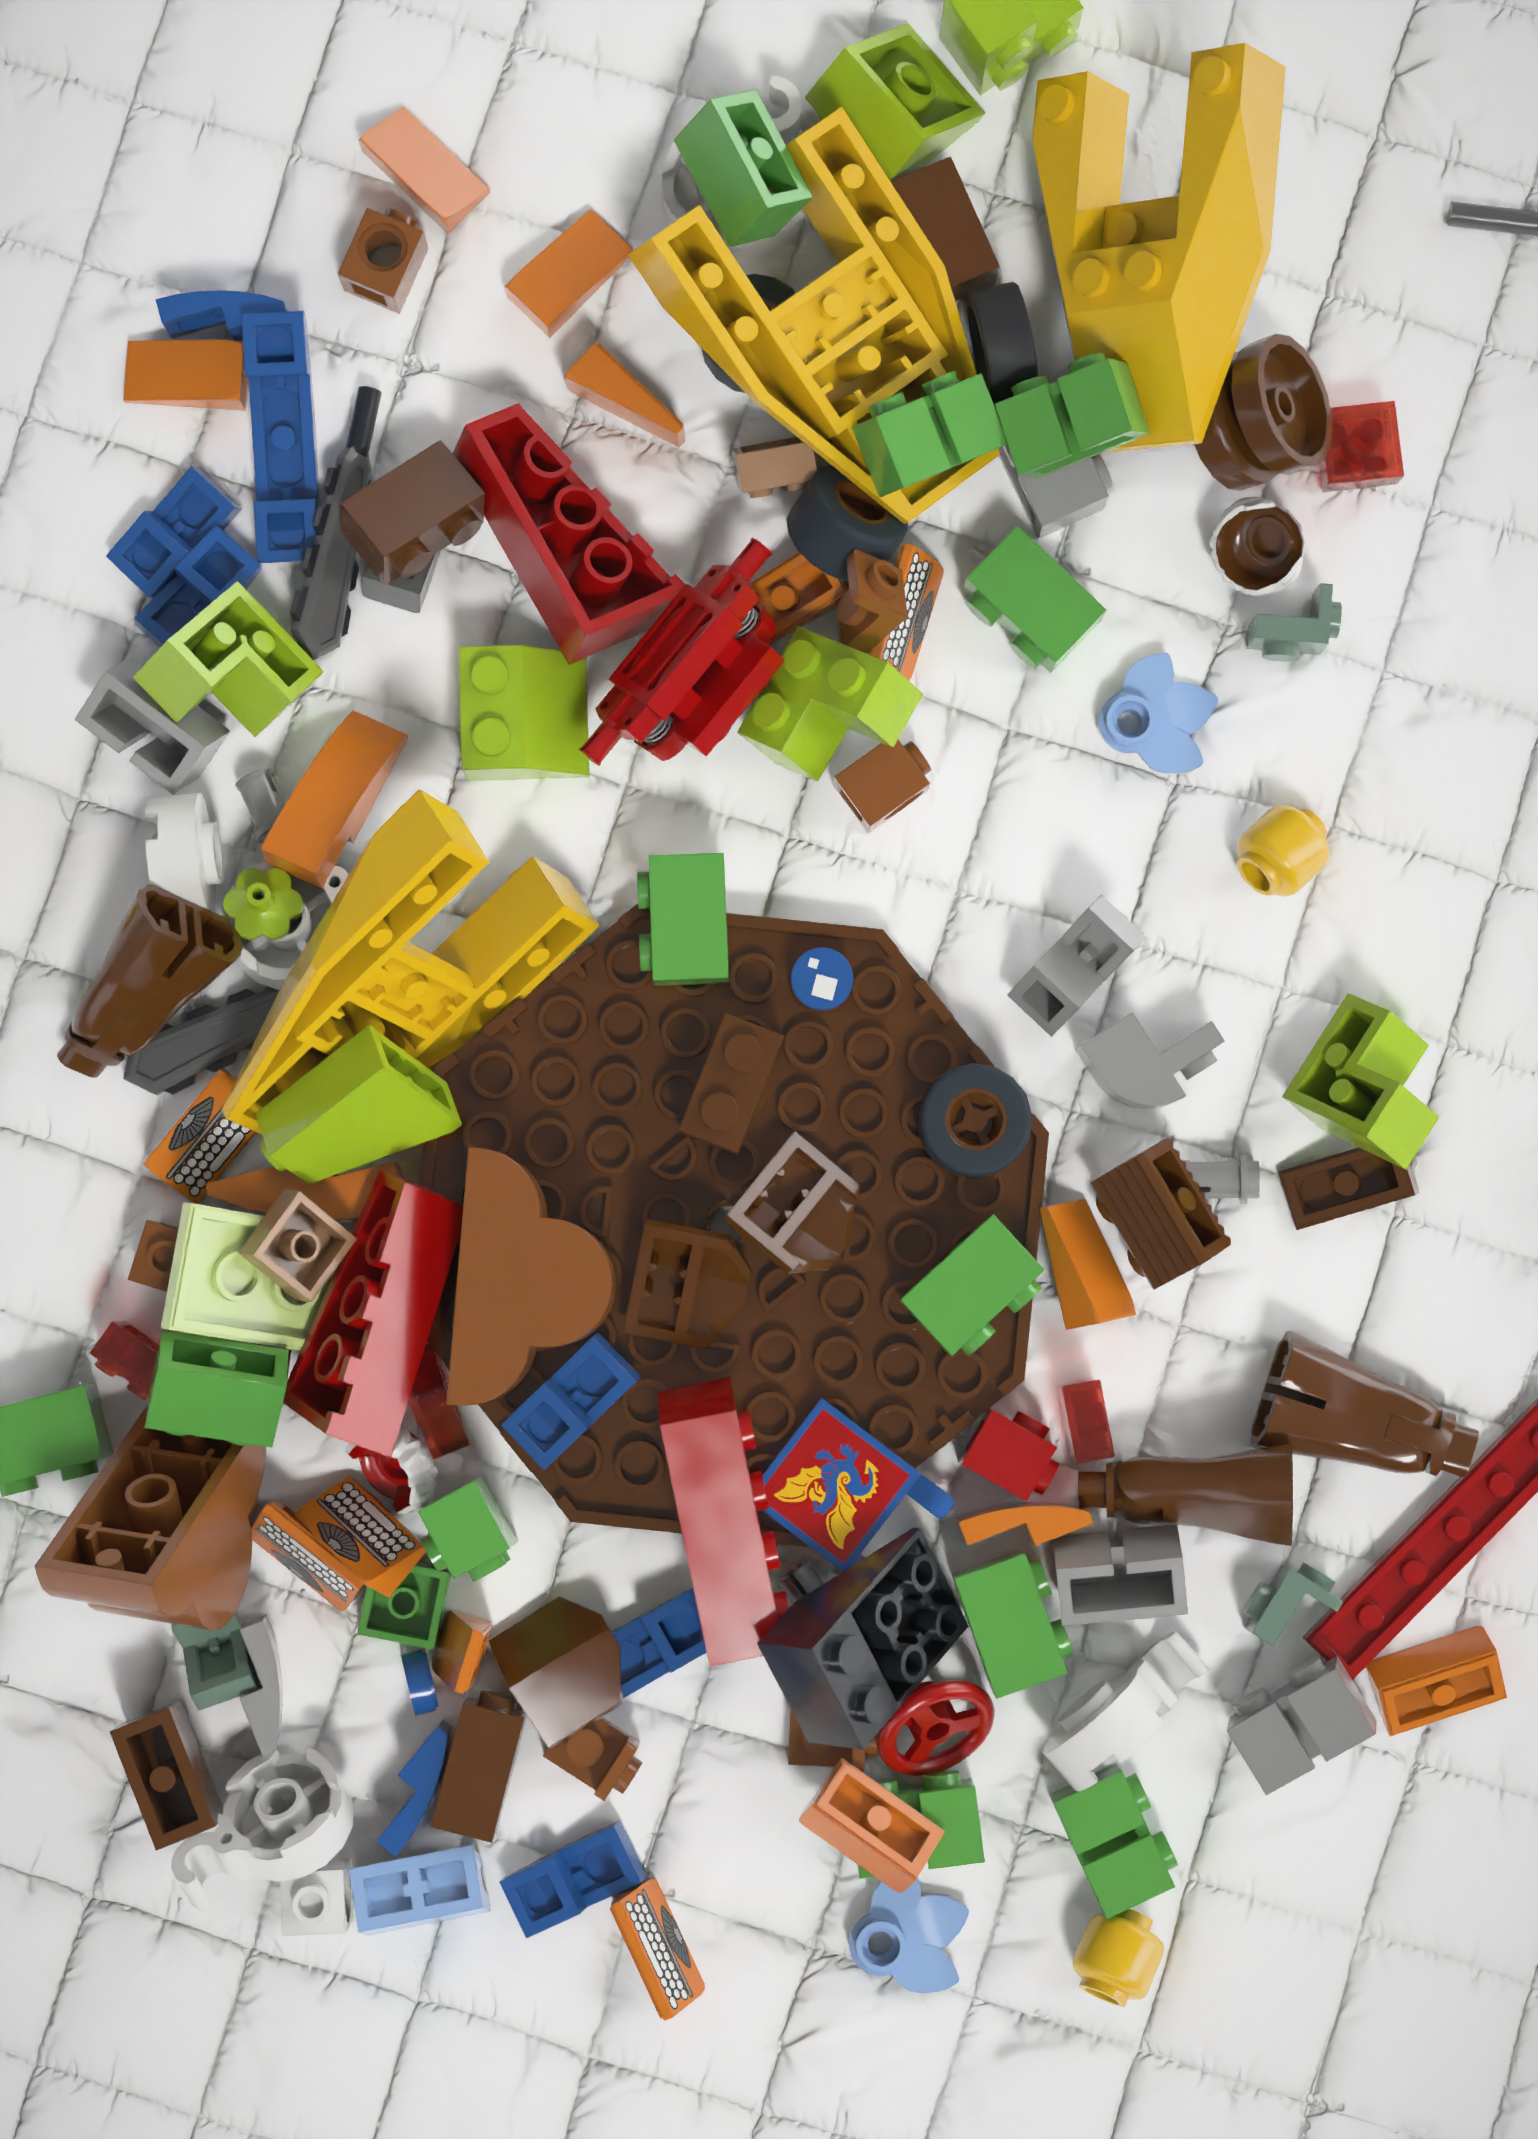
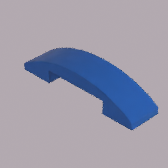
[241,311,319,563]

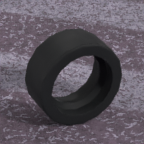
[967,282,1039,407]

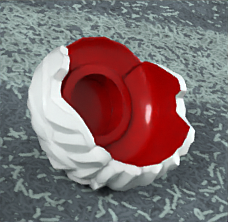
[345,1426,438,1515]

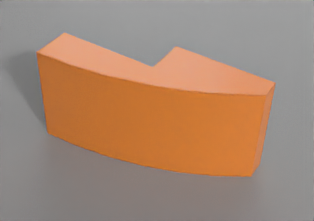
[955,1502,1093,1546]

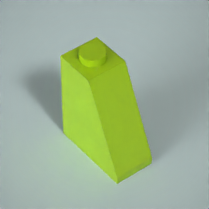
[255,1025,462,1184]

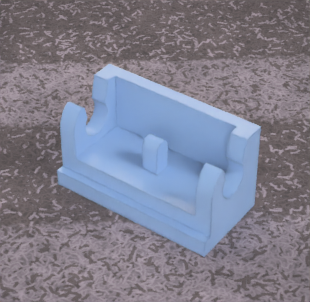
[349,1845,491,1936]

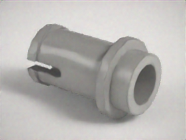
[235,768,285,843]
[1184,1155,1260,1204]

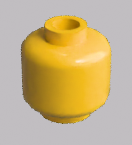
[1237,805,1329,897]
[1072,1909,1164,2007]

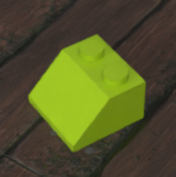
[804,23,986,182]
[459,645,590,781]

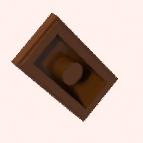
[1278,1147,1420,1230]

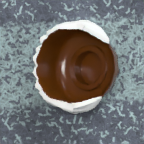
[1210,497,1305,597]

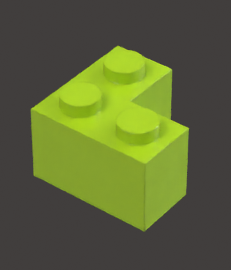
[939,0,1084,96]
[133,581,324,738]
[737,626,923,782]
[1282,993,1439,1170]

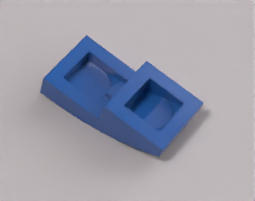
[155,290,289,341]
[106,466,243,598]
[134,525,262,647]
[501,1332,641,1470]
[612,1587,706,1698]
[376,1719,453,1857]
[499,1820,647,1939]

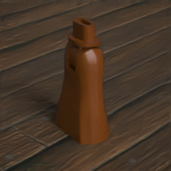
[57,884,243,1078]
[1250,1331,1479,1477]
[1078,1443,1293,1546]

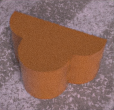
[447,1147,617,1406]
[34,1404,266,1631]

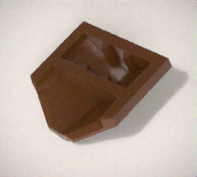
[723,1131,860,1274]
[623,1219,752,1349]
[489,1596,623,1749]

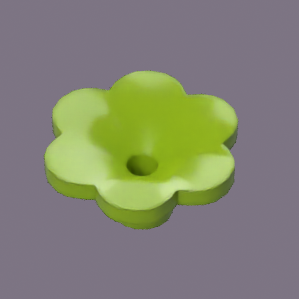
[223,868,303,940]

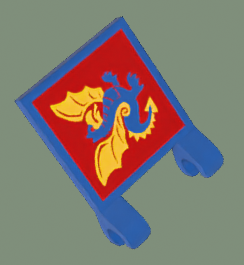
[762,1397,954,1572]

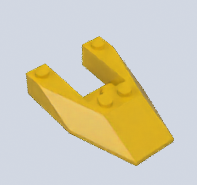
[1032,43,1286,453]
[628,107,1000,524]
[222,789,600,1134]

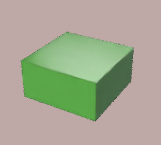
[357,1563,451,1650]

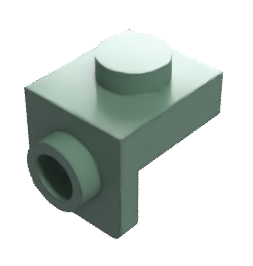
[1247,583,1342,662]
[1243,1562,1344,1646]
[171,1612,258,1711]

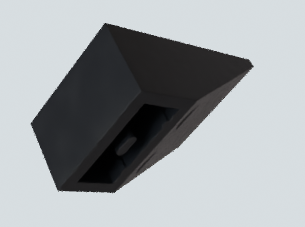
[757,1527,969,1750]

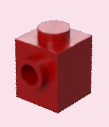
[958,1408,1060,1502]

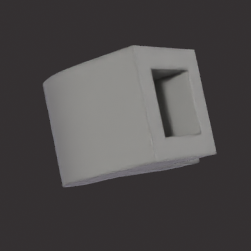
[1007,894,1147,1037]
[1075,1012,1225,1109]

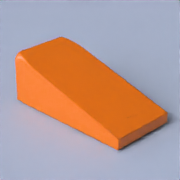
[504,209,634,338]
[123,339,248,411]
[564,343,685,448]
[751,552,849,645]
[1040,1199,1136,1330]
[431,1610,494,1694]

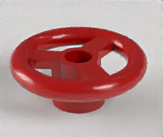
[877,1680,995,1776]

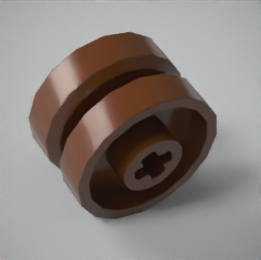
[1194,334,1332,491]

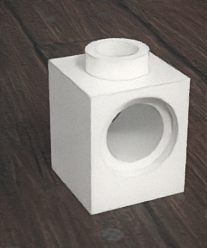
[280,1858,354,1937]

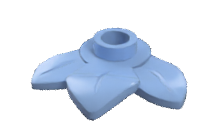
[1098,653,1218,774]
[849,1878,969,1993]

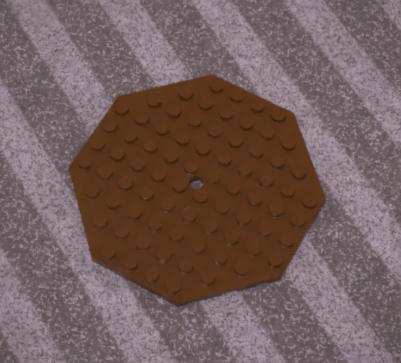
[419,904,1049,1547]

